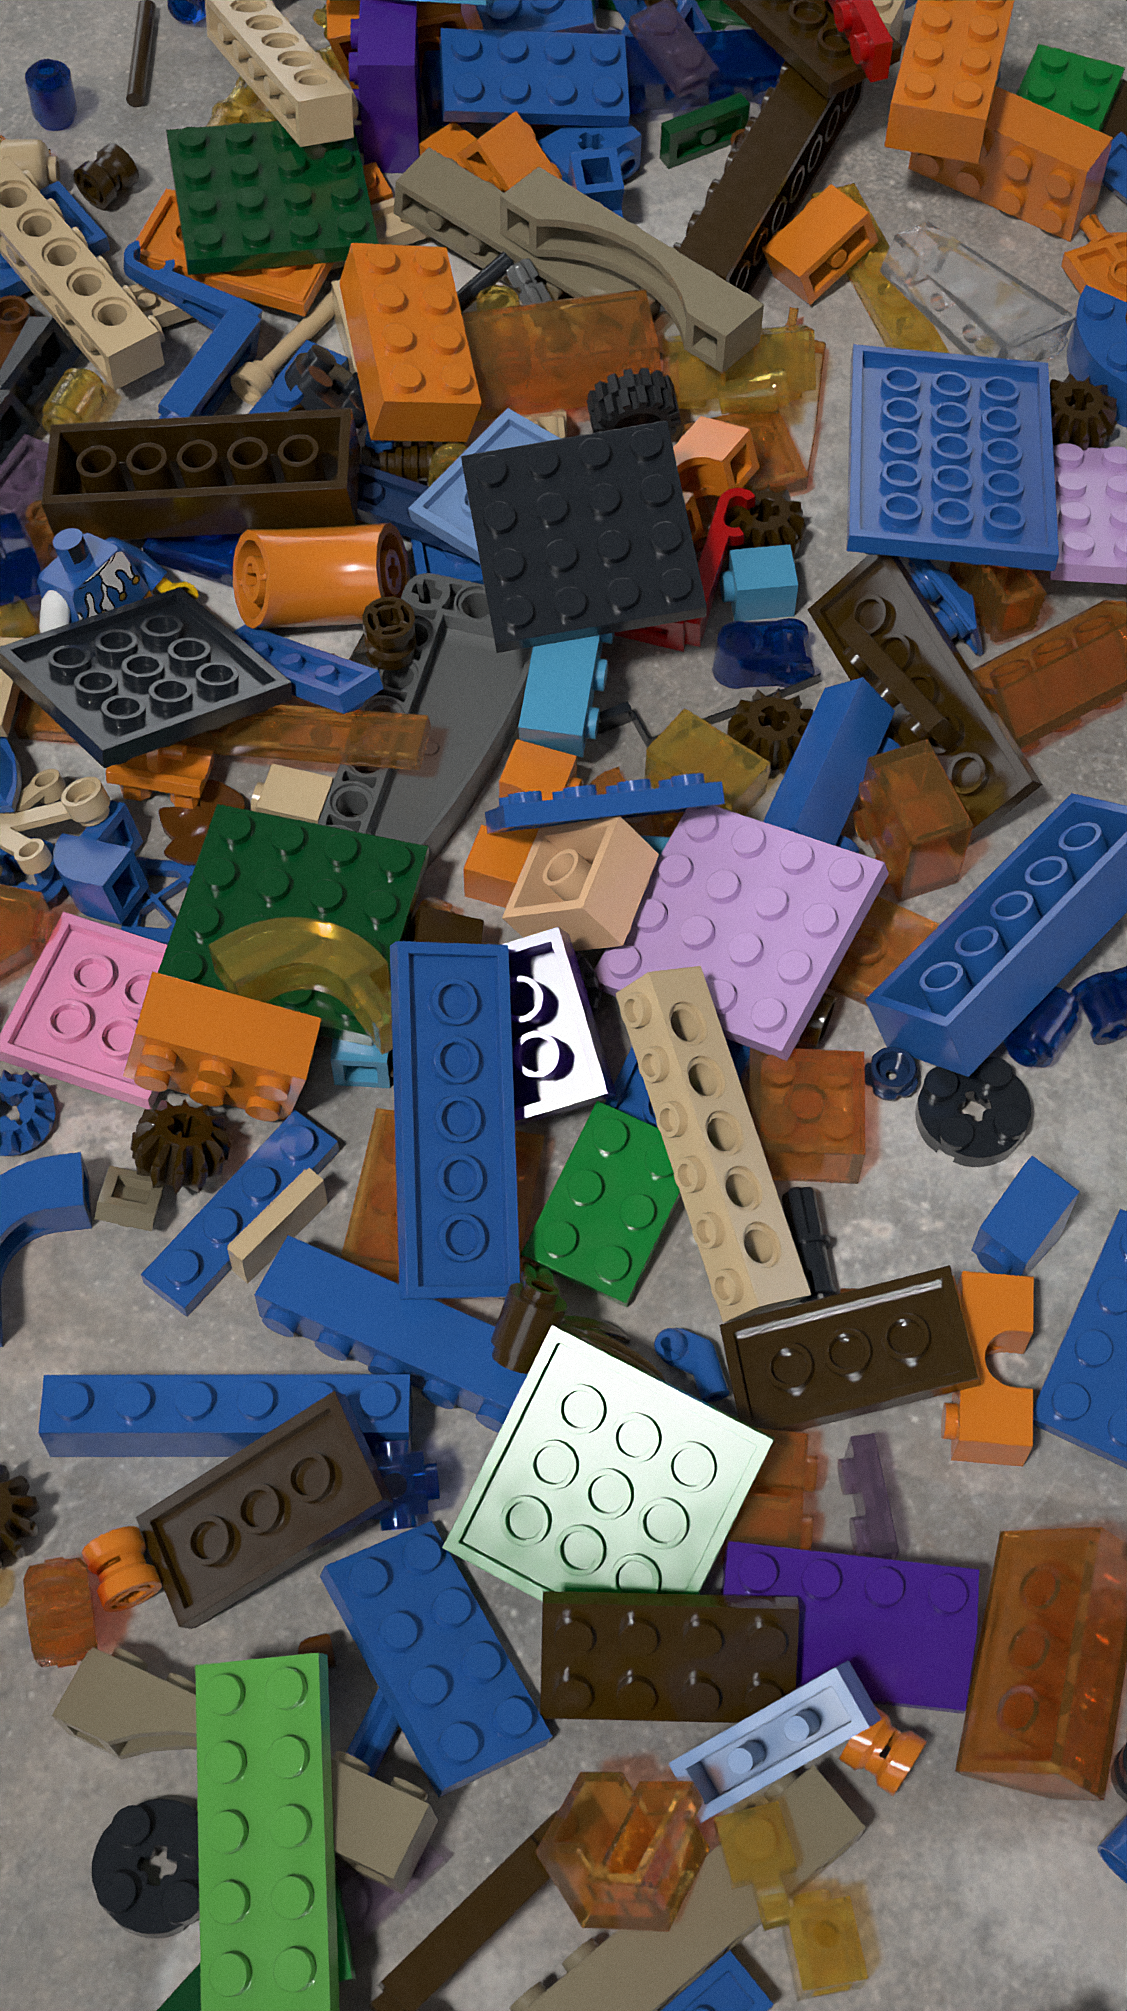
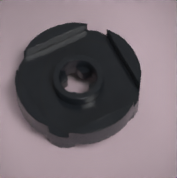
[285,345,368,436]
[915,1057,1031,1167]
[91,1799,200,1939]

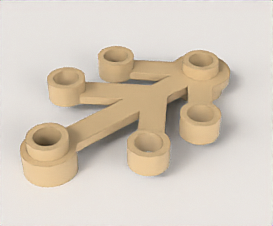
[0,769,110,876]

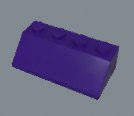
[721,1541,979,1714]

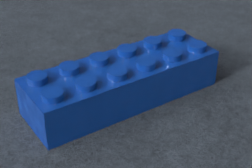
[865,793,1127,1077]

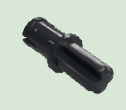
[782,1186,836,1303]

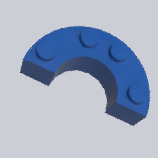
[1067,285,1127,428]

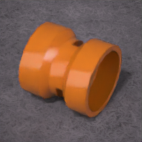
[81,1526,162,1613]
[839,1705,928,1796]

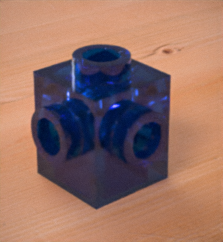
[367,1440,440,1531]

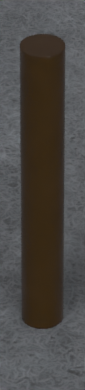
[126,0,156,107]

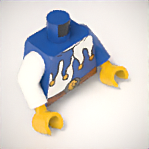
[37,528,199,633]

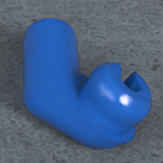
[654,1328,730,1403]

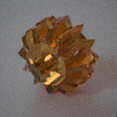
[23,1557,98,1668]

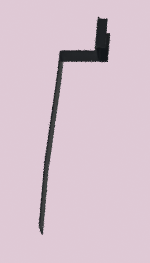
[597,673,821,748]

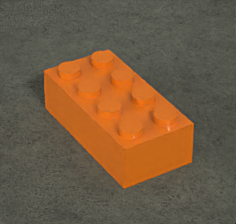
[884,0,1015,164]
[908,86,1113,242]
[339,243,482,442]

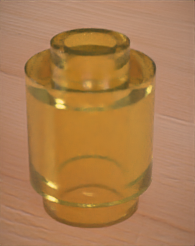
[41,368,108,434]

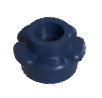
[863,1047,918,1101]

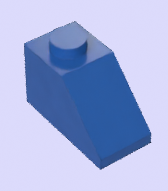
[971,1155,1080,1276]

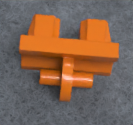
[105,744,214,809]

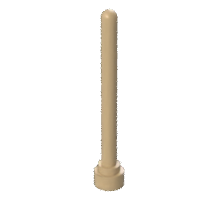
[230,291,335,406]

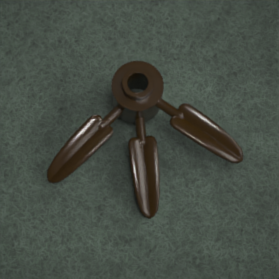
[491,1261,665,1381]

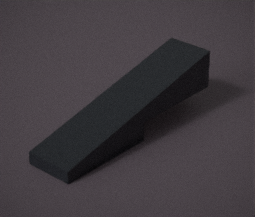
[0,317,82,480]

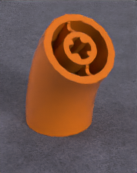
[233,523,410,629]

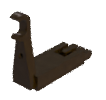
[368,1810,575,2011]

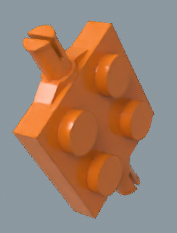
[1061,214,1127,323]

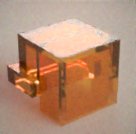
[535,1772,710,1932]

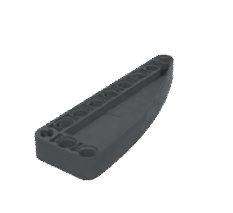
[318,573,533,872]

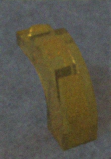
[209,917,393,1055]

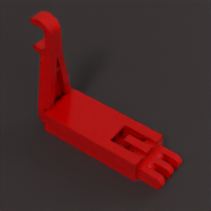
[614,487,756,652]

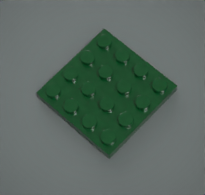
[166,121,379,275]
[158,804,429,1046]

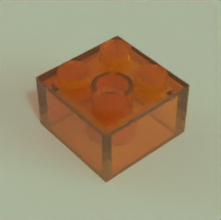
[853,739,973,902]
[745,1048,866,1184]

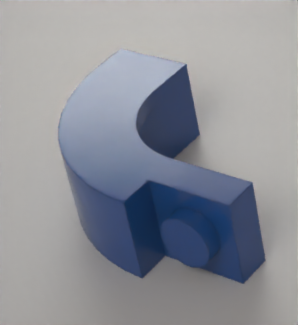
[0,1152,92,1347]

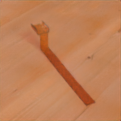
[781,307,826,490]

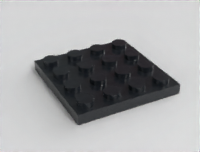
[461,420,707,653]
[0,587,292,768]

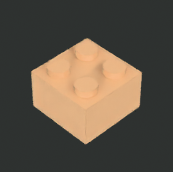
[502,816,659,951]

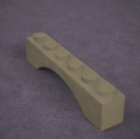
[500,167,764,373]
[52,1646,438,1894]

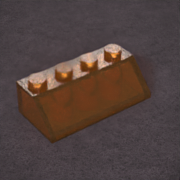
[461,289,661,422]
[970,600,1127,753]
[955,1527,1127,1801]

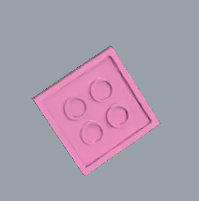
[0,912,167,1109]

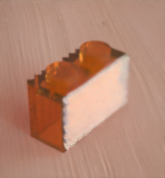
[948,561,1047,642]

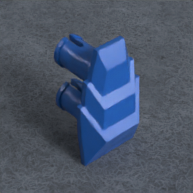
[907,557,984,657]

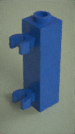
[763,677,903,854]

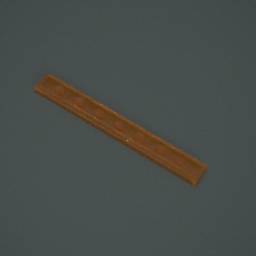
[14,694,431,770]

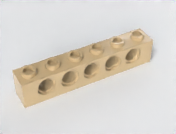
[205,0,358,147]
[0,156,165,391]
[615,966,811,1323]

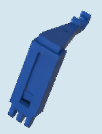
[123,240,262,419]

